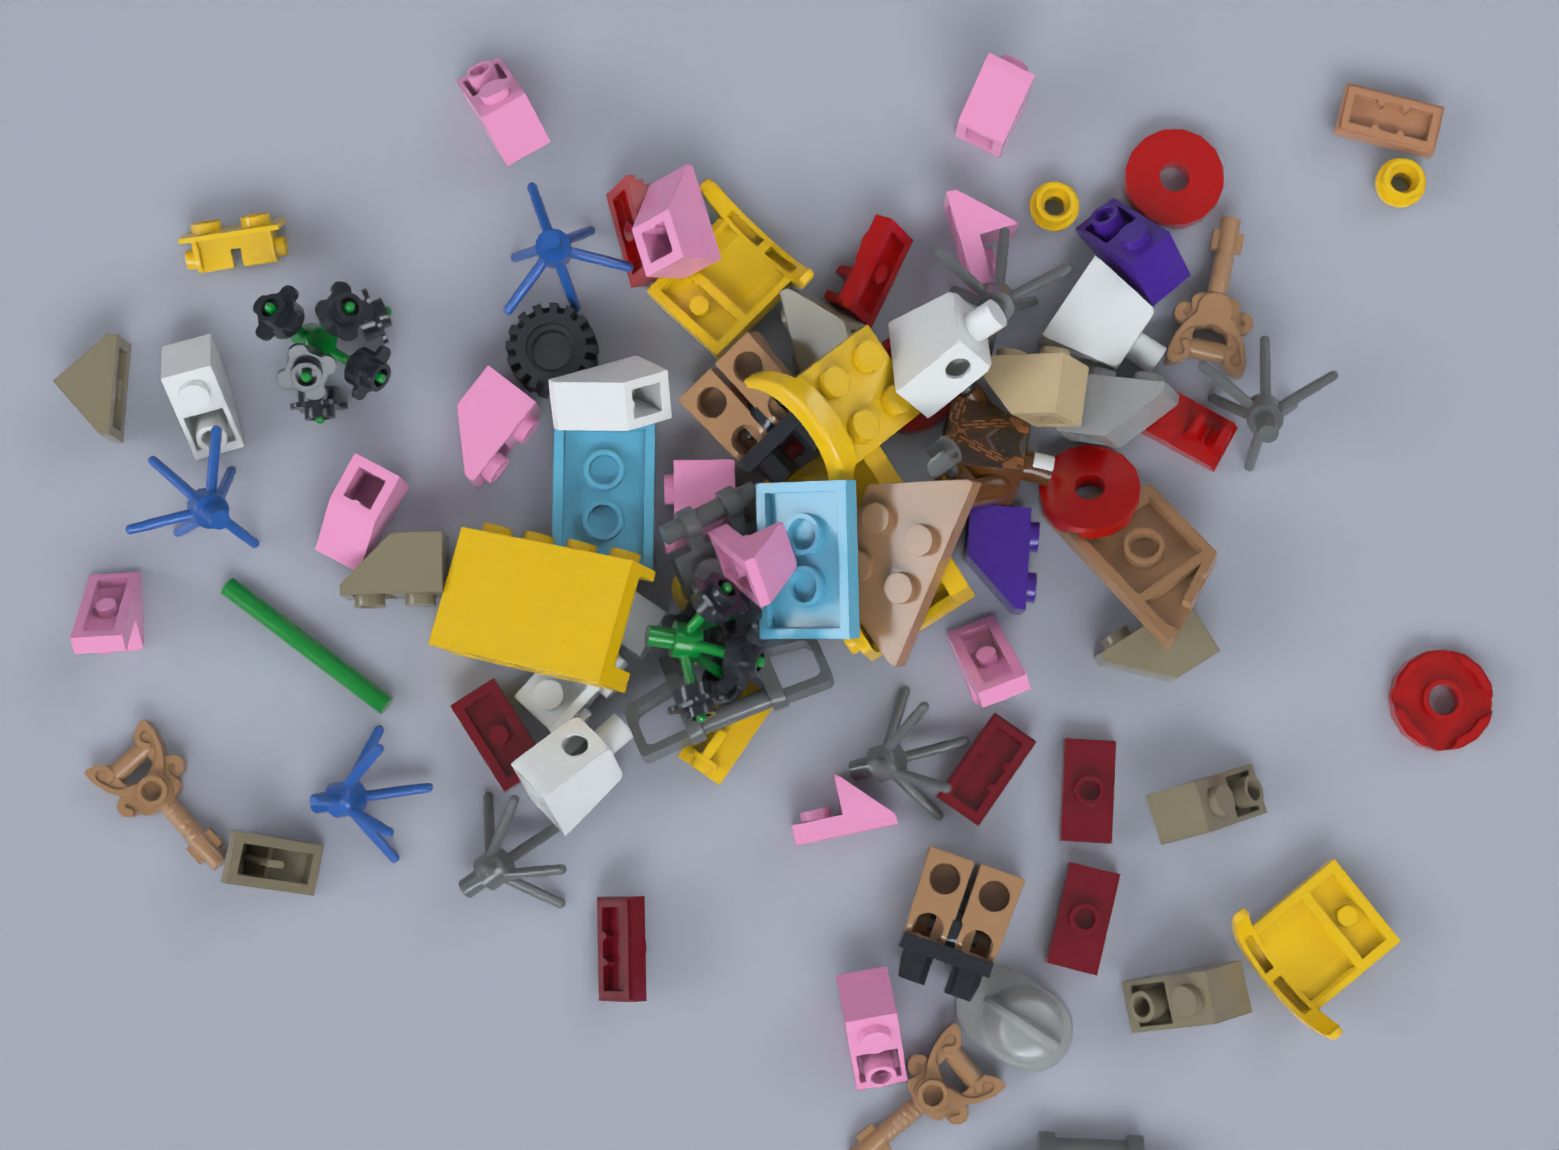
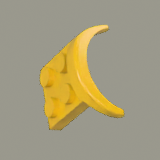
[646,179,814,360]
[744,324,921,481]
[1231,859,1401,1040]

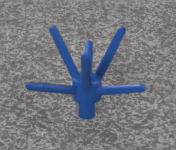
[503,182,634,315]
[125,425,259,548]
[309,725,433,863]

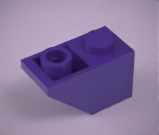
[1076,198,1191,307]
[964,505,1040,615]

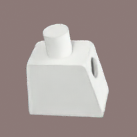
[1037,256,1167,373]
[888,292,1007,418]
[511,714,633,836]

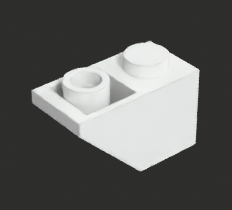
[161,334,244,460]
[548,355,672,431]

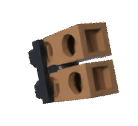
[678,331,819,483]
[898,846,1026,1002]

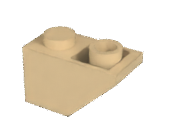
[983,346,1089,427]

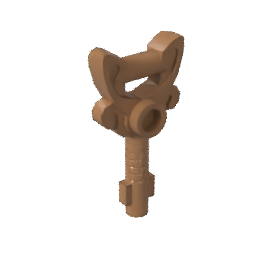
[1163,216,1253,380]
[84,719,226,871]
[848,1023,1006,1150]

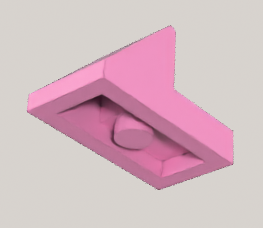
[943,189,1018,294]
[708,522,797,608]
[70,571,144,654]
[946,614,1031,708]
[792,774,898,846]

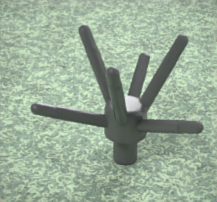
[934,227,1072,355]
[1198,335,1338,471]
[849,686,969,820]
[458,792,567,908]

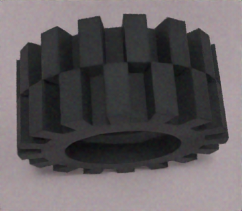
[505,302,599,399]

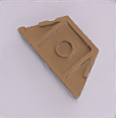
[857,479,982,667]
[1042,484,1217,650]

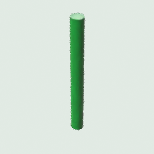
[221,578,393,714]

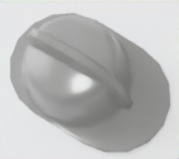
[956,966,1073,1072]

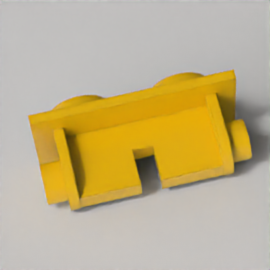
[178,212,289,274]
[677,680,773,786]

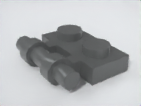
[659,481,757,603]

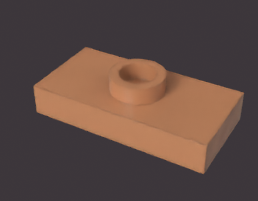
[1332,83,1445,159]

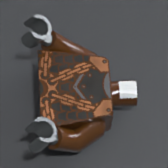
[926,382,1055,508]

